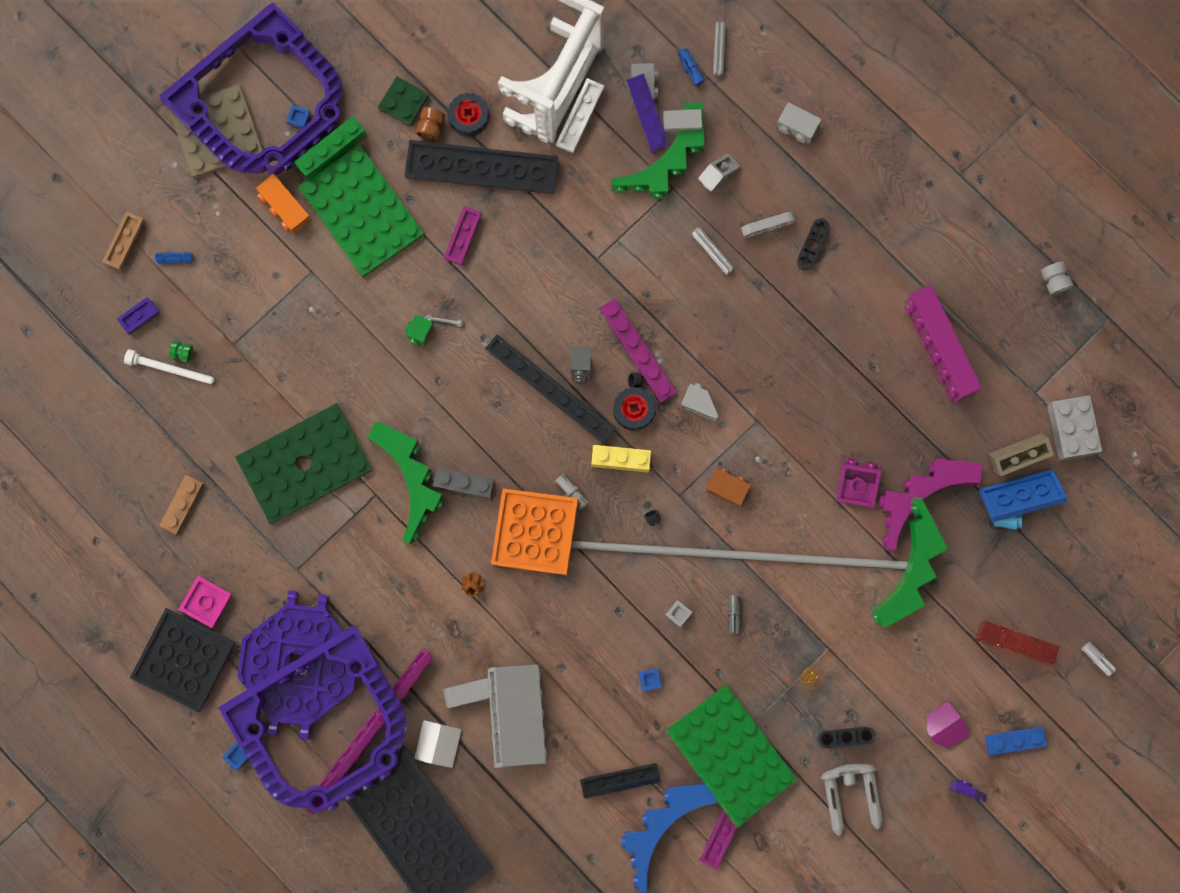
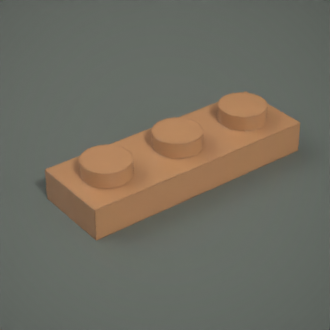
[102,211,145,271]
[159,475,204,535]

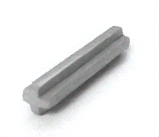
[713,22,726,76]
[692,227,734,275]

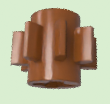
[461,572,485,597]

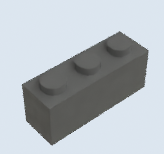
[571,346,591,383]
[433,467,495,500]

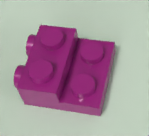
[836,458,882,508]

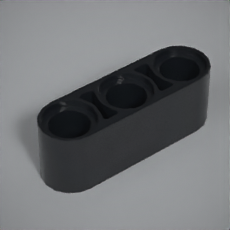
[817,727,876,748]

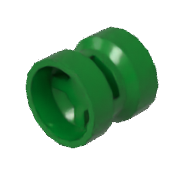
[169,340,193,363]

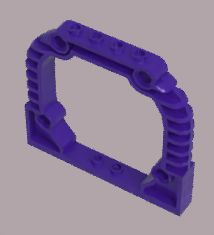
[159,2,342,176]
[218,625,407,812]

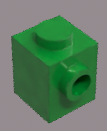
[405,314,434,346]

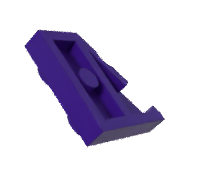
[948,779,987,802]

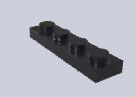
[580,763,661,799]

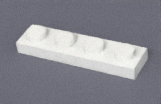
[556,78,604,153]

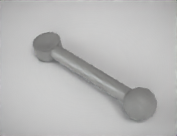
[425,315,464,327]

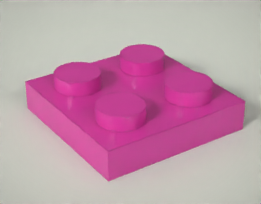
[178,576,233,628]

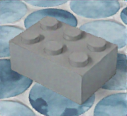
[1047,395,1102,461]

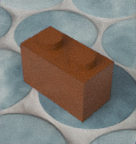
[705,467,751,508]

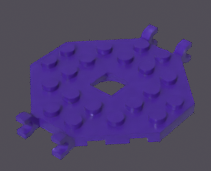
[237,590,358,739]

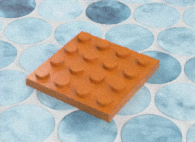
[491,489,579,576]

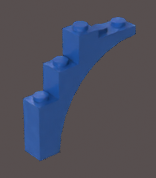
[621,783,717,893]

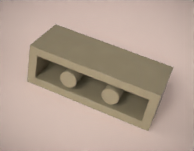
[988,433,1054,477]

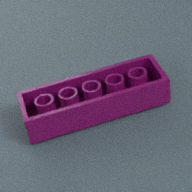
[904,285,982,404]

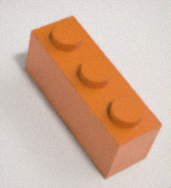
[256,174,312,235]

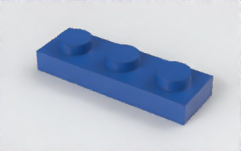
[985,727,1047,755]

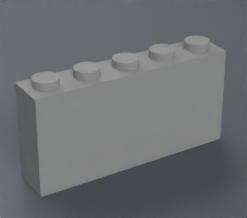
[488,665,547,767]

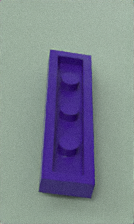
[626,73,669,152]

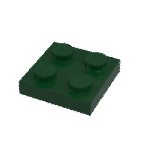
[378,76,429,127]

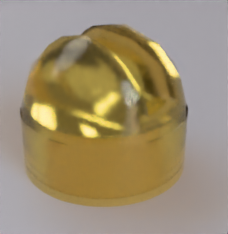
[801,668,818,685]

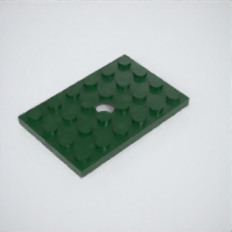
[235,403,373,524]

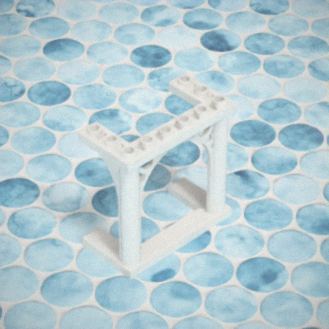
[498,0,604,143]

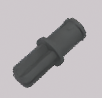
[727,595,742,635]

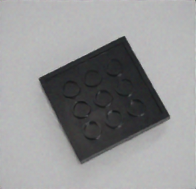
[130,608,236,712]

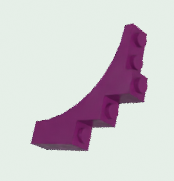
[879,458,982,552]

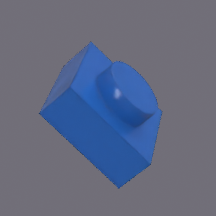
[286,105,311,128]
[638,668,661,691]

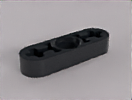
[797,218,829,271]

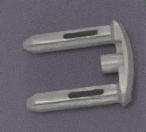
[821,763,883,836]

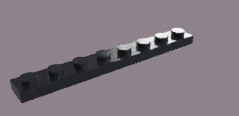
[485,334,615,444]

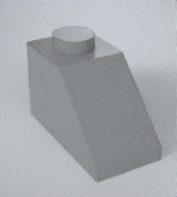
[698,153,741,191]
[680,383,718,422]

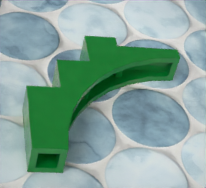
[611,103,704,199]
[367,421,444,545]

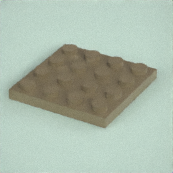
[169,84,263,179]

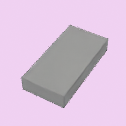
[663,109,702,131]

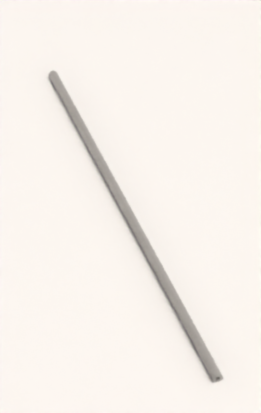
[572,541,908,569]

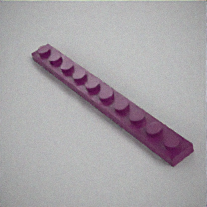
[306,648,434,815]

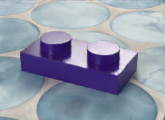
[117,297,160,335]

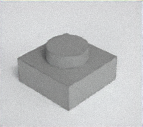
[665,600,692,627]

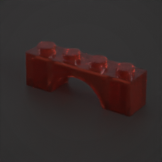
[975,621,1060,666]

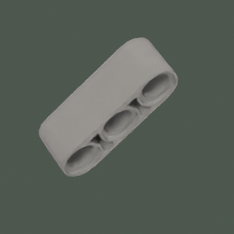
[443,678,490,709]

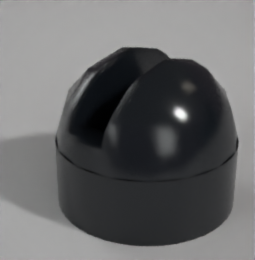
[628,372,644,388]
[644,510,661,526]

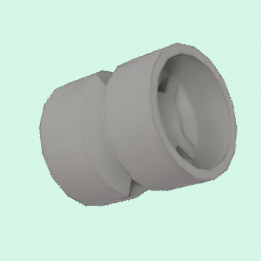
[1040,261,1074,295]

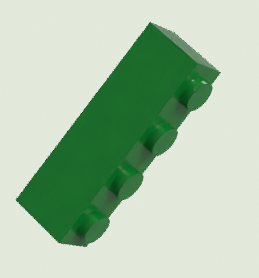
[294,116,367,180]

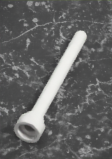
[124,349,215,384]

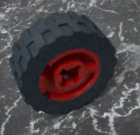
[448,92,489,137]
[613,387,655,431]

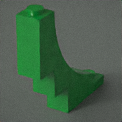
[871,496,948,628]

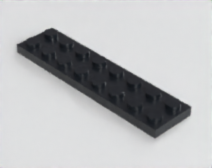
[405,140,558,194]

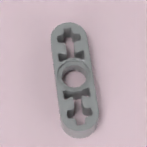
[741,211,796,238]

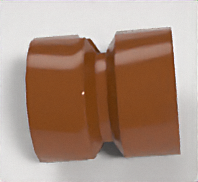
[415,107,446,141]

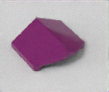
[926,701,970,748]

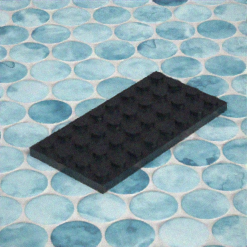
[345,744,494,893]

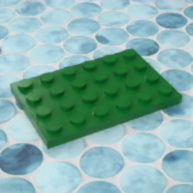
[298,144,424,278]
[665,685,797,827]

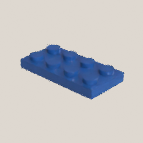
[979,469,1067,522]

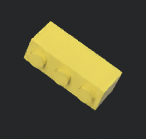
[591,445,651,473]

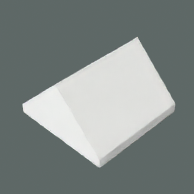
[414,720,462,768]

